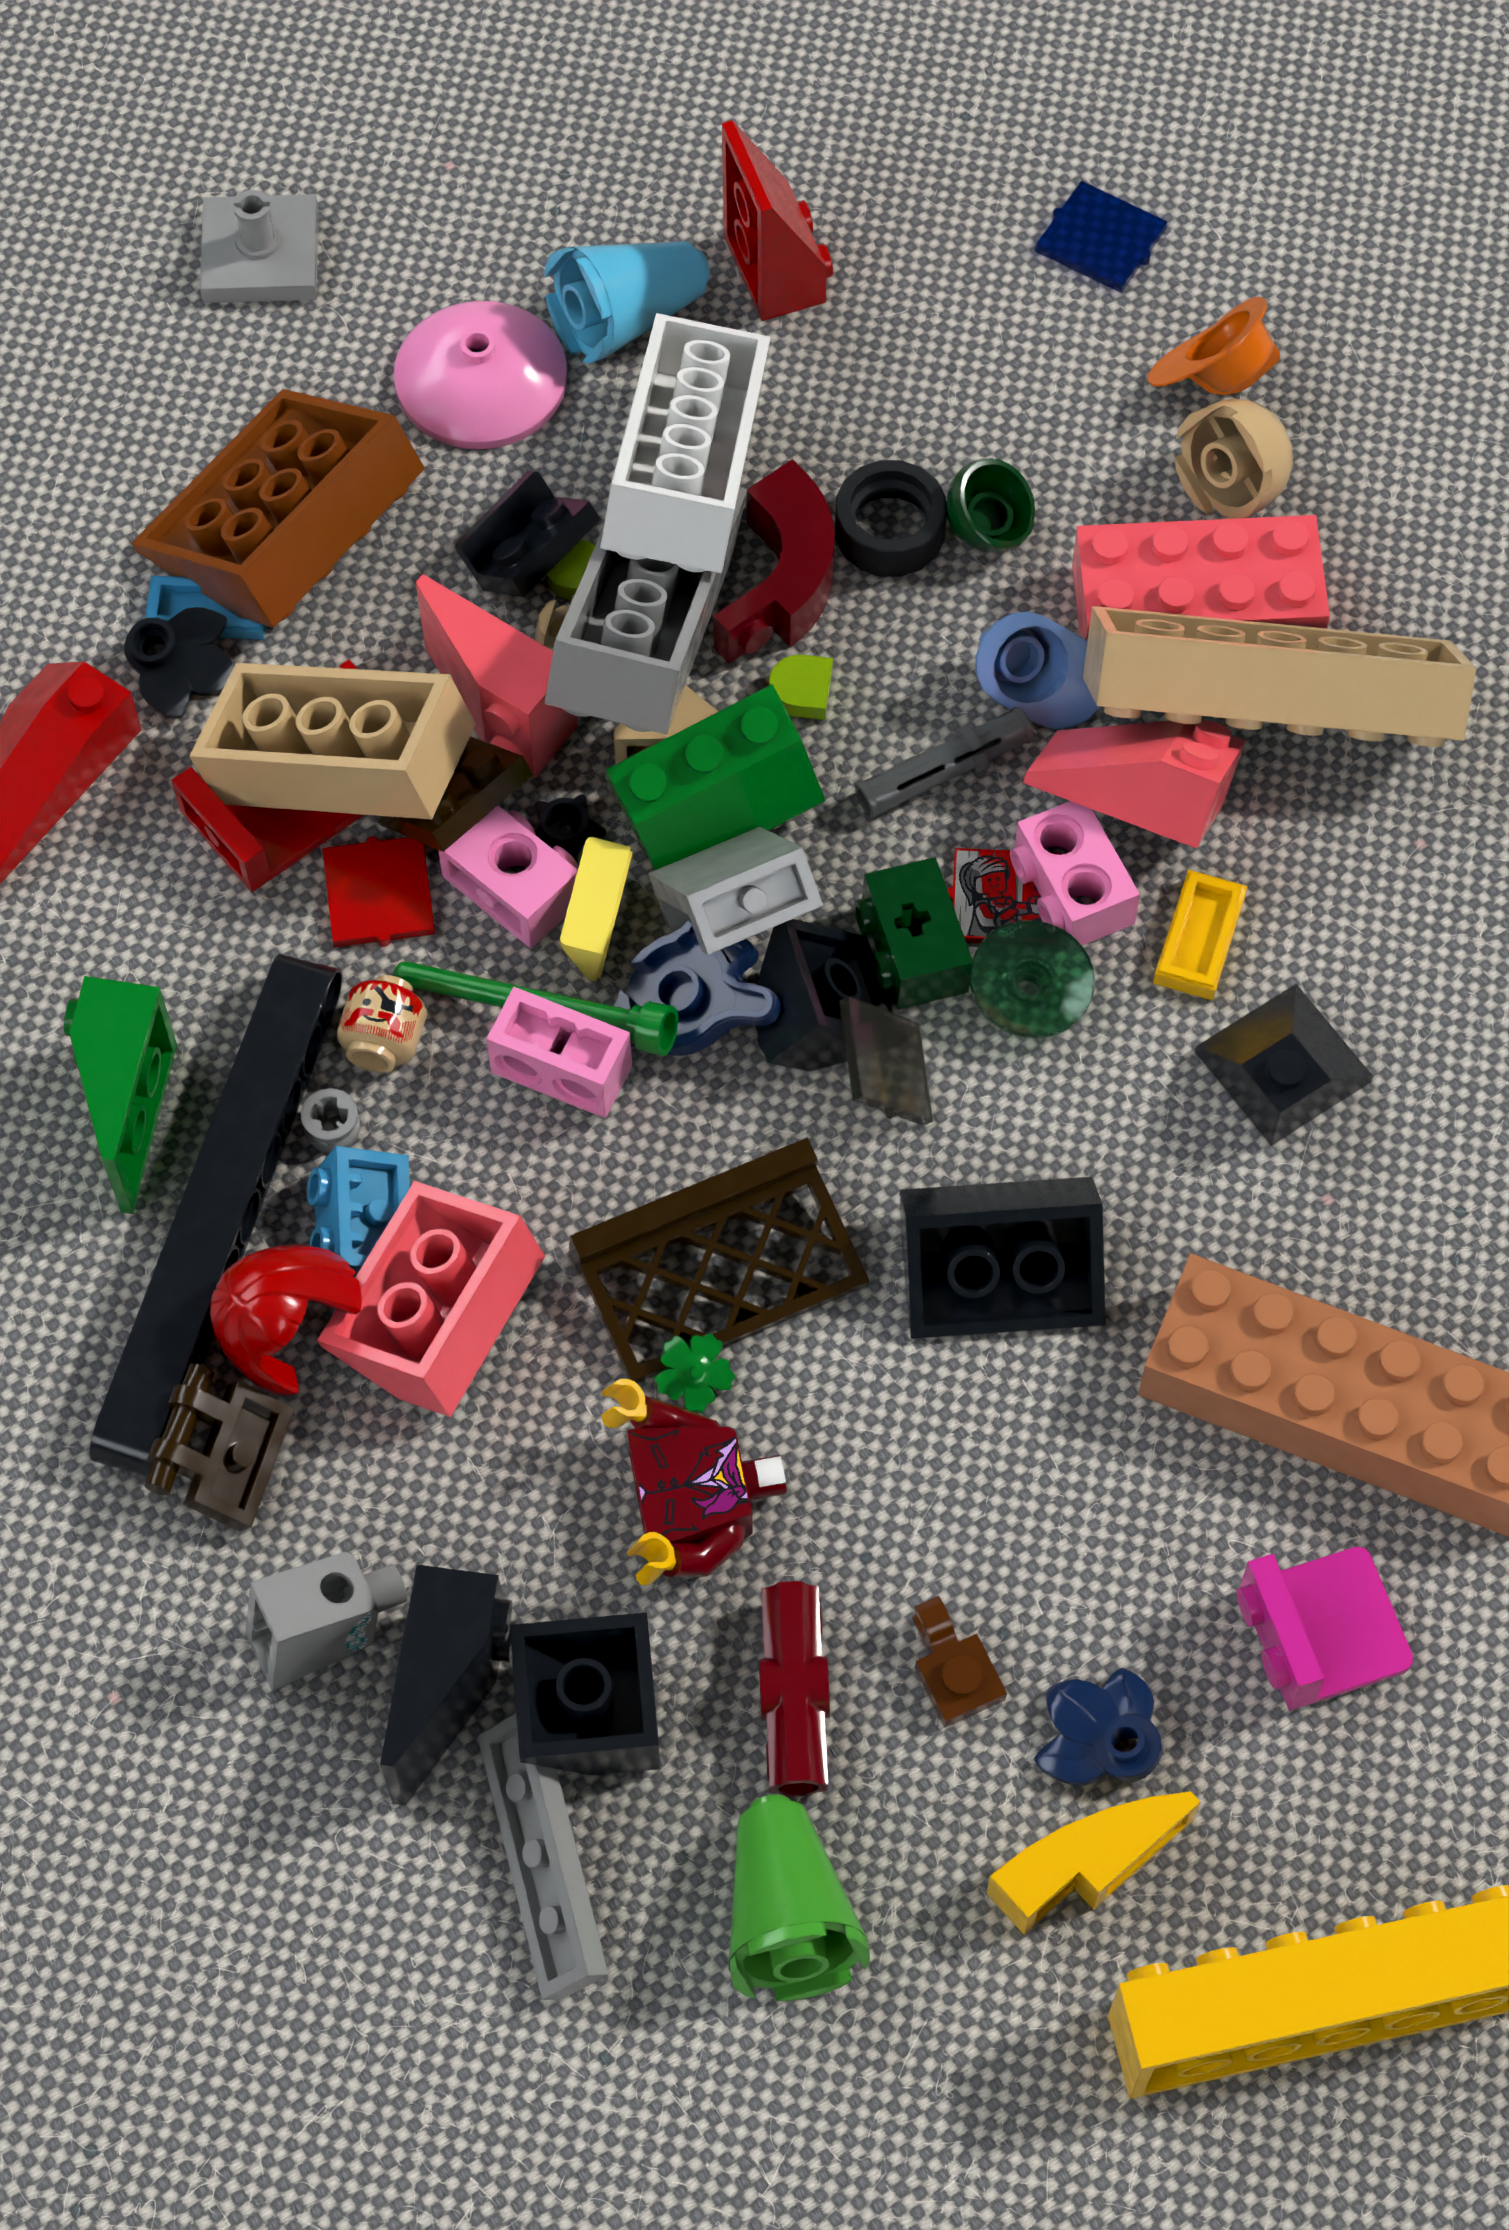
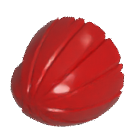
[210,1245,362,1395]

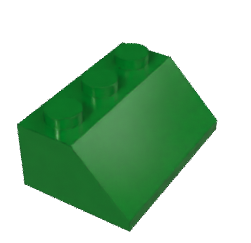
[605,684,826,871]

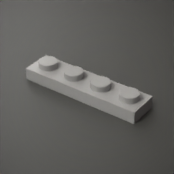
[477,1713,609,2000]

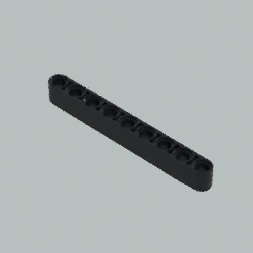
[90,953,342,1476]

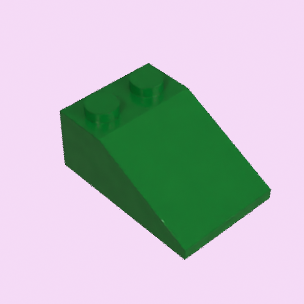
[64,976,177,1214]

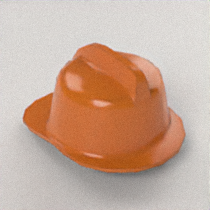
[1147,296,1280,395]

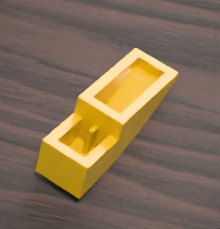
[986,1791,1201,1935]

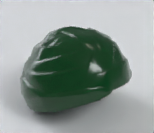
[946,458,1035,553]

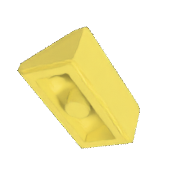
[560,837,633,982]

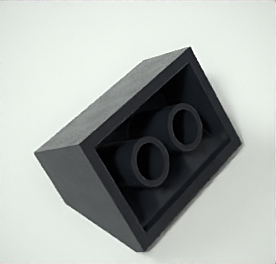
[899,1177,1106,1339]

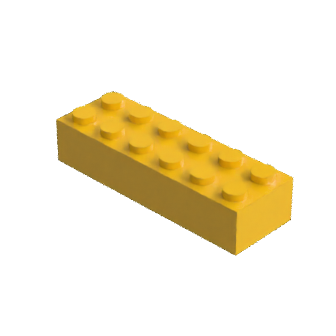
[1108,1885,1509,2099]

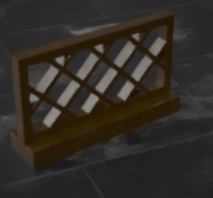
[569,1137,870,1383]

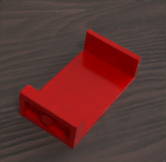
[171,659,364,893]

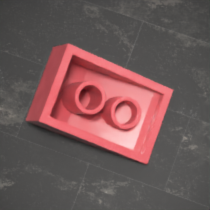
[416,574,578,778]
[1023,720,1246,849]

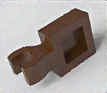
[912,1596,1007,1728]

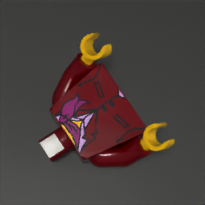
[601,1379,787,1586]

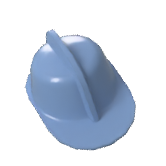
[975,611,1100,729]

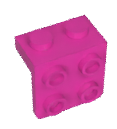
[1236,1547,1413,1711]

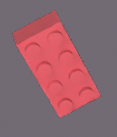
[1072,515,1330,640]

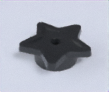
[534,794,606,861]

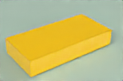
[1153,869,1248,1001]

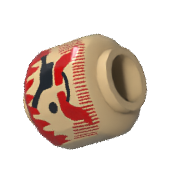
[337,975,427,1073]

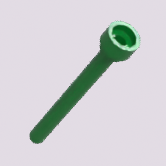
[393,961,678,1056]

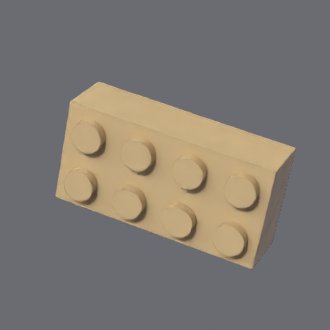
[189,663,476,819]

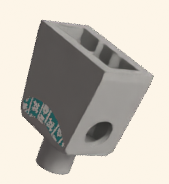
[245,1552,408,1691]

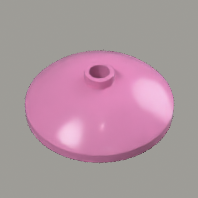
[394,301,567,449]

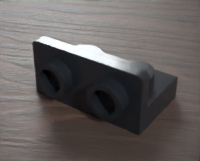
[455,471,601,597]

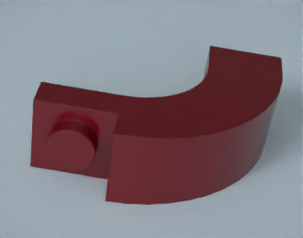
[713,459,834,664]

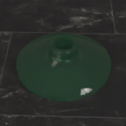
[969,920,1095,1039]

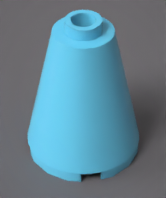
[544,241,710,364]

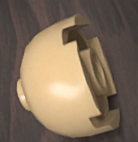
[1175,398,1293,519]

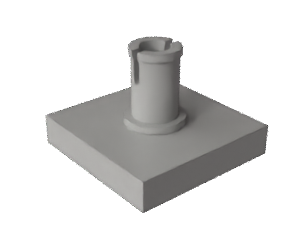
[200,190,319,303]

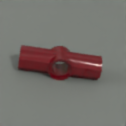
[759,1581,830,1797]

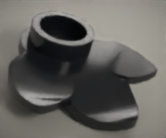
[124,607,234,719]

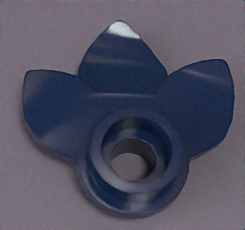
[1034,1668,1163,1786]

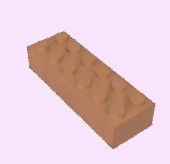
[1138,1253,1509,1537]

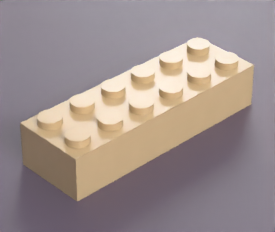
[1083,606,1476,747]

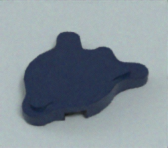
[612,918,781,1056]

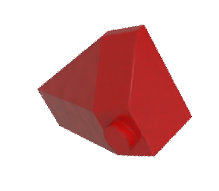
[0,661,142,884]

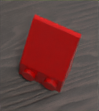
[722,120,833,321]

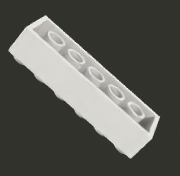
[600,313,771,573]

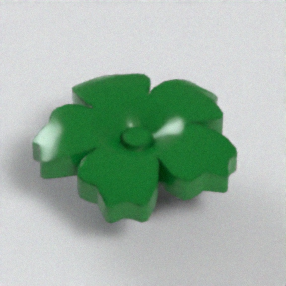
[654,1333,736,1412]

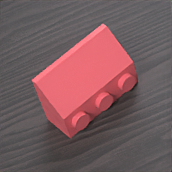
[317,1181,545,1417]

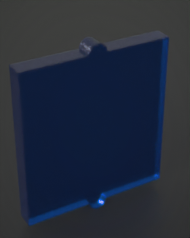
[1035,181,1168,293]

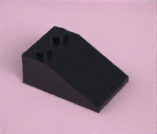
[380,1565,516,1805]

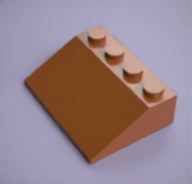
[131,389,425,628]

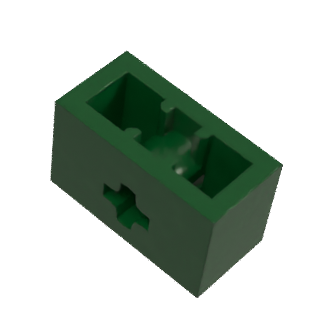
[854,857,973,1010]

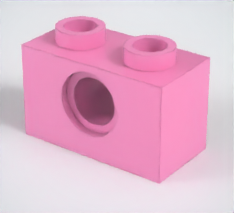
[438,805,579,949]

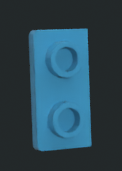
[307,1146,410,1277]

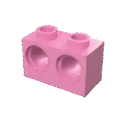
[1010,801,1140,951]
[486,987,632,1119]

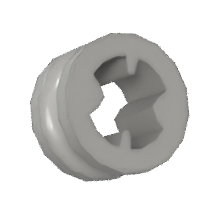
[301,1088,361,1153]

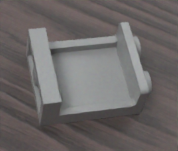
[648,827,823,955]

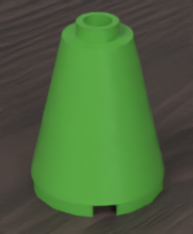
[729,1795,870,2001]

